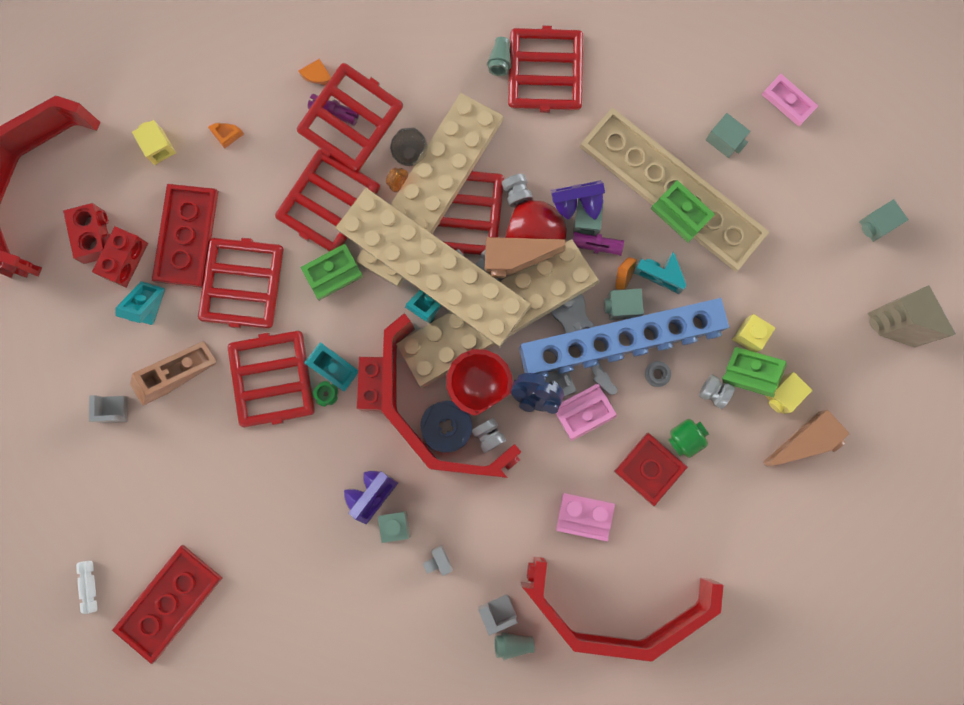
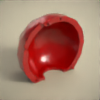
[505,200,567,243]
[447,349,513,416]

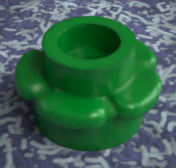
[313,381,339,407]

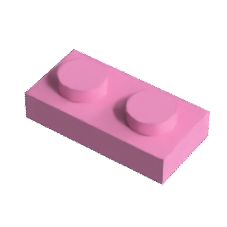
[762,74,818,127]

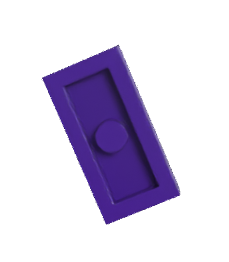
[551,180,605,220]
[344,471,398,525]

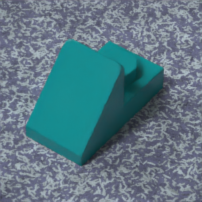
[634,252,686,294]
[115,281,165,325]
[405,290,442,324]
[305,342,358,392]

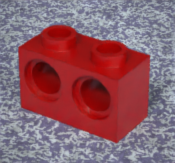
[63,203,110,264]
[92,226,148,288]
[357,357,383,412]

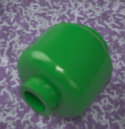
[668,419,709,458]

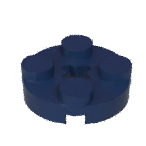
[511,373,564,414]
[420,400,472,453]

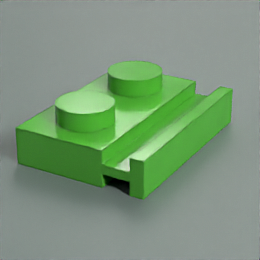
[651,180,715,243]
[300,244,363,301]
[722,347,787,398]

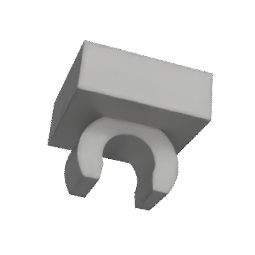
[545,371,576,397]
[423,545,453,576]

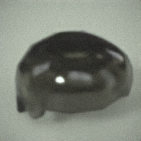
[390,127,428,166]

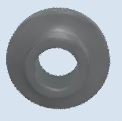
[645,361,671,387]

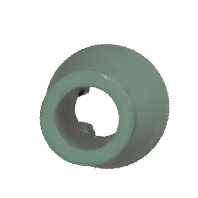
[487,37,511,76]
[494,632,535,660]

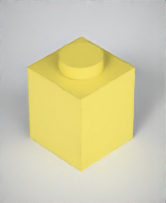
[132,120,176,165]
[732,314,776,352]
[765,372,813,414]

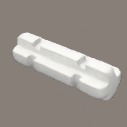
[76,561,97,614]

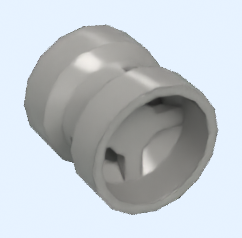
[502,174,533,207]
[699,374,735,409]
[472,418,507,453]

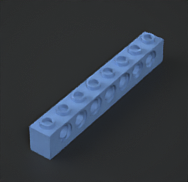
[519,298,730,377]

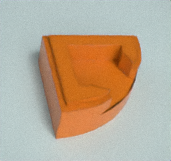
[298,58,331,85]
[208,123,244,149]
[615,257,637,290]

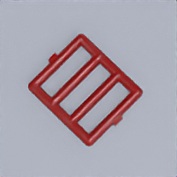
[508,25,583,113]
[297,63,403,172]
[275,149,380,252]
[438,170,504,255]
[198,238,284,329]
[227,331,315,428]

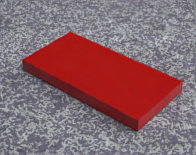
[151,184,219,288]
[112,545,223,664]

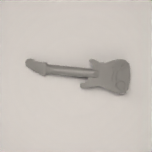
[550,294,617,395]

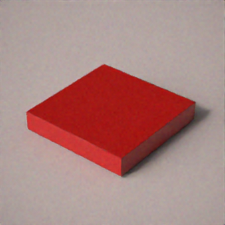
[614,433,688,506]

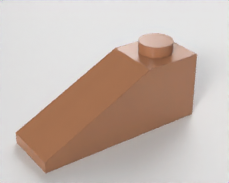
[485,237,565,278]
[130,341,216,406]
[763,410,850,466]

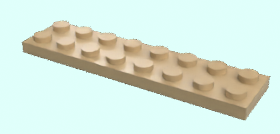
[356,93,504,287]
[580,107,770,272]
[336,188,531,347]
[396,239,599,389]

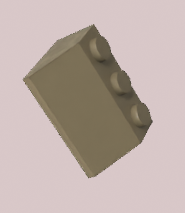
[868,285,956,348]

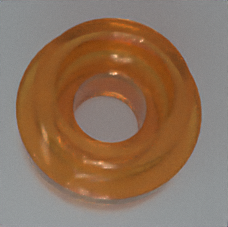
[386,167,408,192]

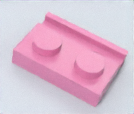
[556,384,617,441]
[556,493,615,542]

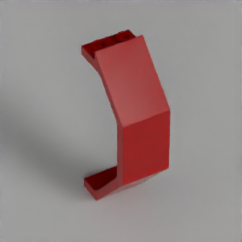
[0,95,101,278]
[381,313,521,478]
[521,557,724,662]

